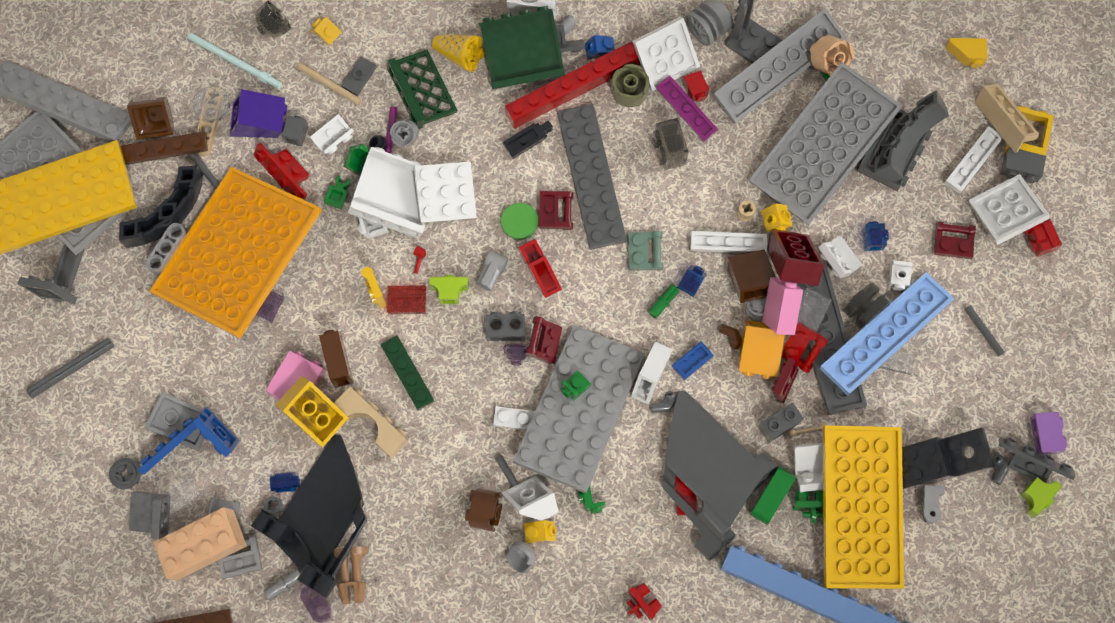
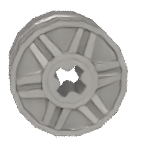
[685,0,734,46]

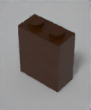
[728,249,776,303]
[319,330,354,388]

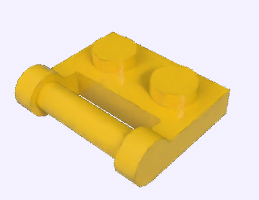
[361,267,387,309]

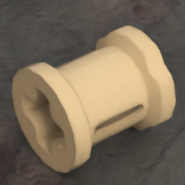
[737,200,756,222]

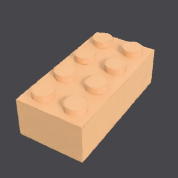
[153,507,247,581]

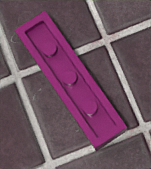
[656,75,718,142]

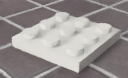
[632,16,700,91]
[414,162,477,223]
[969,174,1050,245]

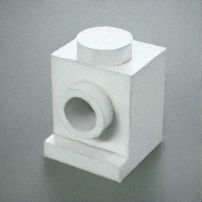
[888,260,913,291]

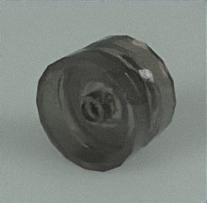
[842,282,892,330]

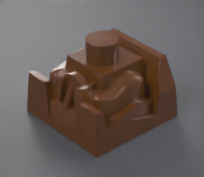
[127,97,174,140]

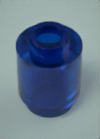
[270,472,300,493]

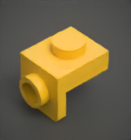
[310,17,342,45]
[524,520,557,544]

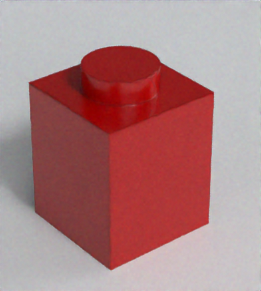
[682,70,709,102]

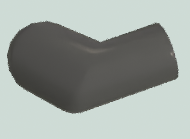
[651,391,676,413]
[992,454,1009,485]

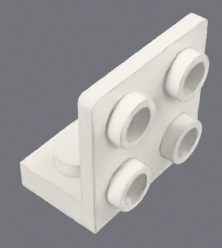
[794,443,823,492]

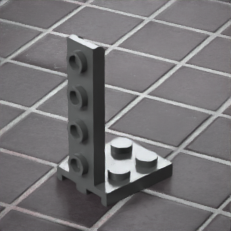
[726,0,782,64]
[18,244,85,305]

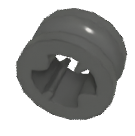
[264,496,283,515]

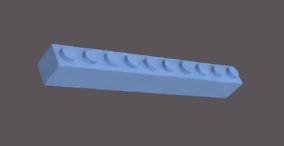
[720,545,910,623]

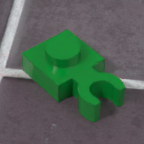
[324,175,350,210]

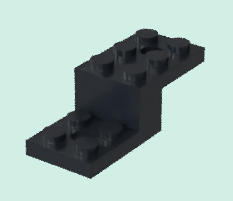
[902,427,995,489]

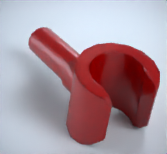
[413,246,426,274]

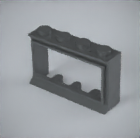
[857,109,933,191]

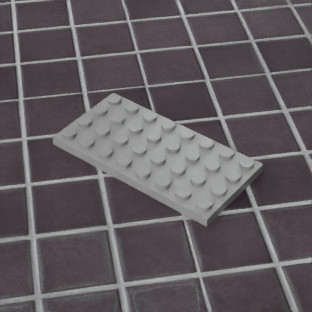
[749,62,903,226]
[0,111,127,255]
[513,325,645,493]

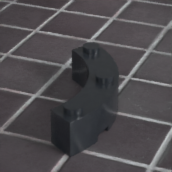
[119,166,203,248]

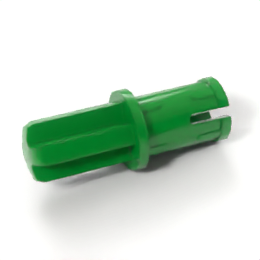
[648,285,680,319]

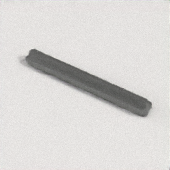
[26,338,114,398]

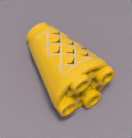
[432,34,485,72]

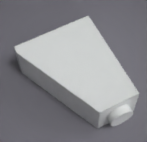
[631,342,673,405]

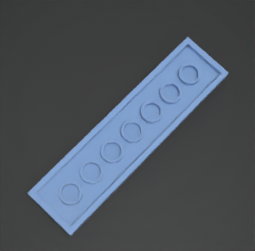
[819,272,954,396]

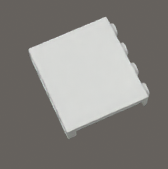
[348,147,425,239]

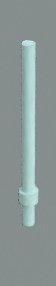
[188,33,282,89]

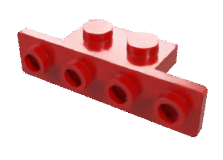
[253,143,310,200]

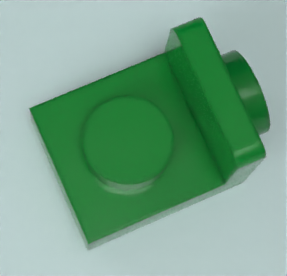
[560,370,591,401]

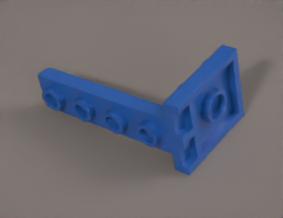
[138,407,239,474]

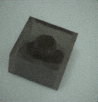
[652,118,689,170]

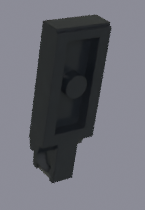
[503,120,553,159]

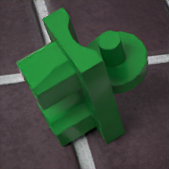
[793,491,823,523]

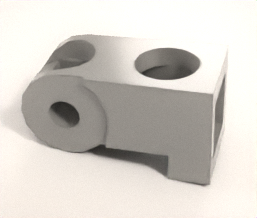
[921,485,945,524]

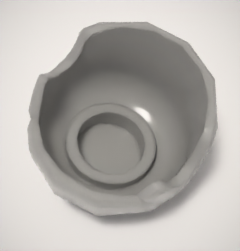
[506,541,536,573]

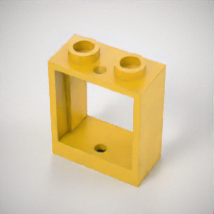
[1004,106,1054,156]

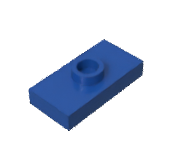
[672,341,714,381]

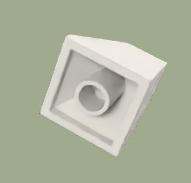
[502,476,559,521]

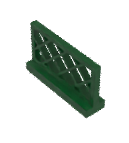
[387,49,458,129]

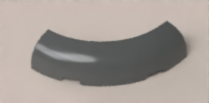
[874,90,949,181]

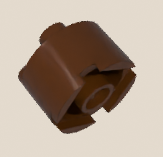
[465,488,503,532]

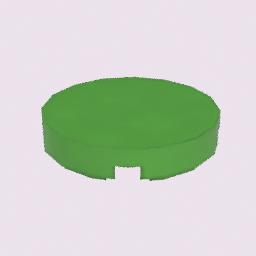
[501,203,538,240]

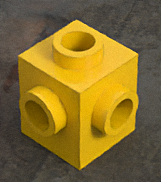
[761,203,792,232]

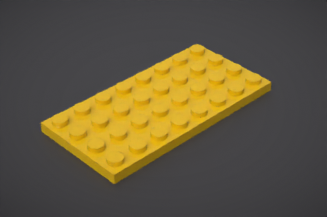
[0,140,138,255]
[823,425,904,589]

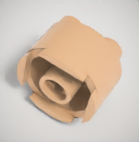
[810,35,854,76]

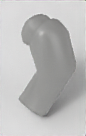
[561,15,575,34]

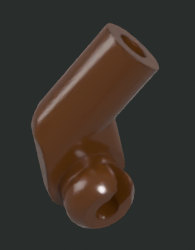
[719,324,742,349]

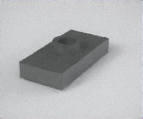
[341,56,377,96]

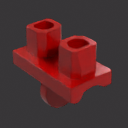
[627,583,662,621]

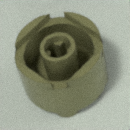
[612,64,650,107]

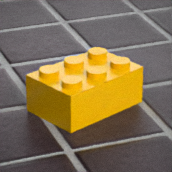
[275,376,349,448]

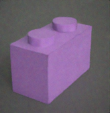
[1030,412,1067,455]

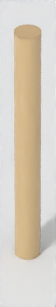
[297,62,361,105]

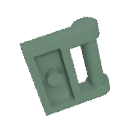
[628,231,663,270]

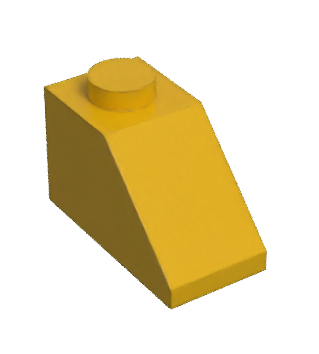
[946,38,988,68]

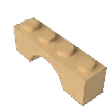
[334,387,408,459]

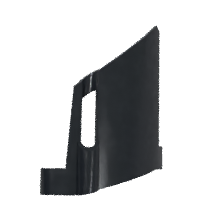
[251,435,367,598]

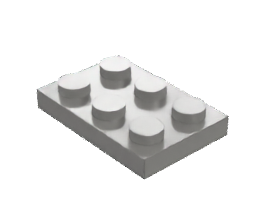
[144,392,205,452]

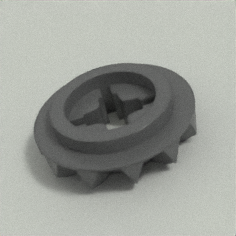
[109,458,142,490]

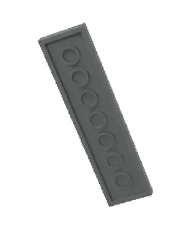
[557,104,627,250]
[797,260,867,415]

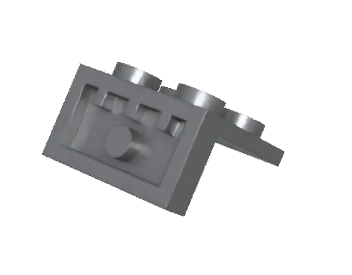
[129,491,171,539]

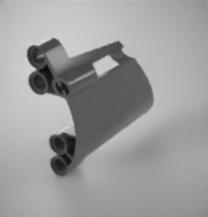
[662,391,779,561]

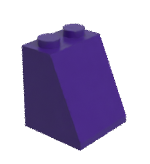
[230,89,287,138]

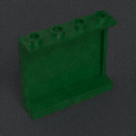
[479,5,565,90]

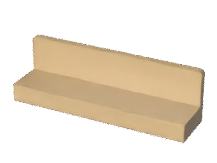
[975,84,1039,153]

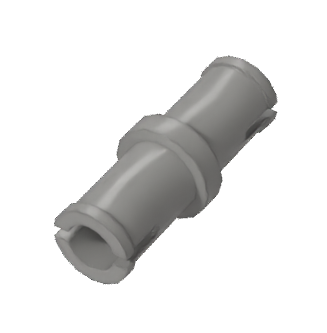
[263,568,301,601]

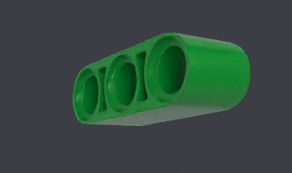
[750,466,796,525]

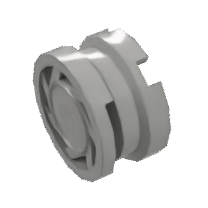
[390,119,419,147]
[745,298,766,322]

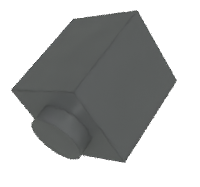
[281,116,309,147]

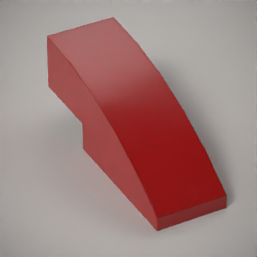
[517,239,562,298]

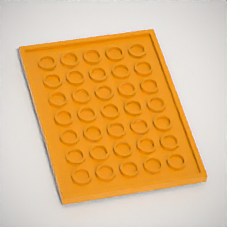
[149,167,322,339]

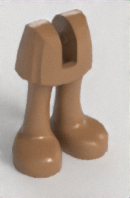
[334,546,369,604]

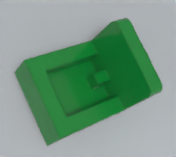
[343,144,370,175]
[578,486,606,514]

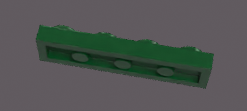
[380,335,435,411]

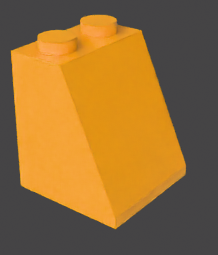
[738,320,785,379]

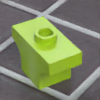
[429,275,469,304]
[1020,477,1062,518]

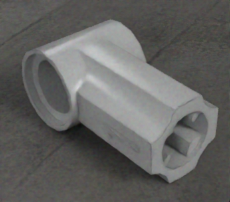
[476,251,509,291]

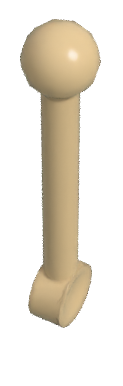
[789,423,828,437]

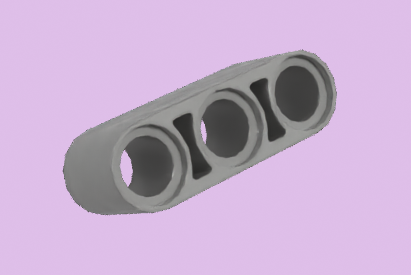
[146,223,187,276]

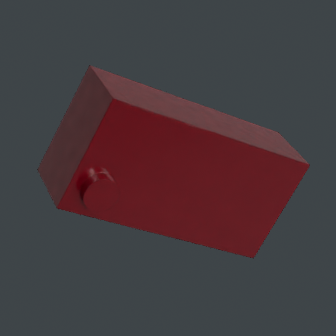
[767,229,824,286]

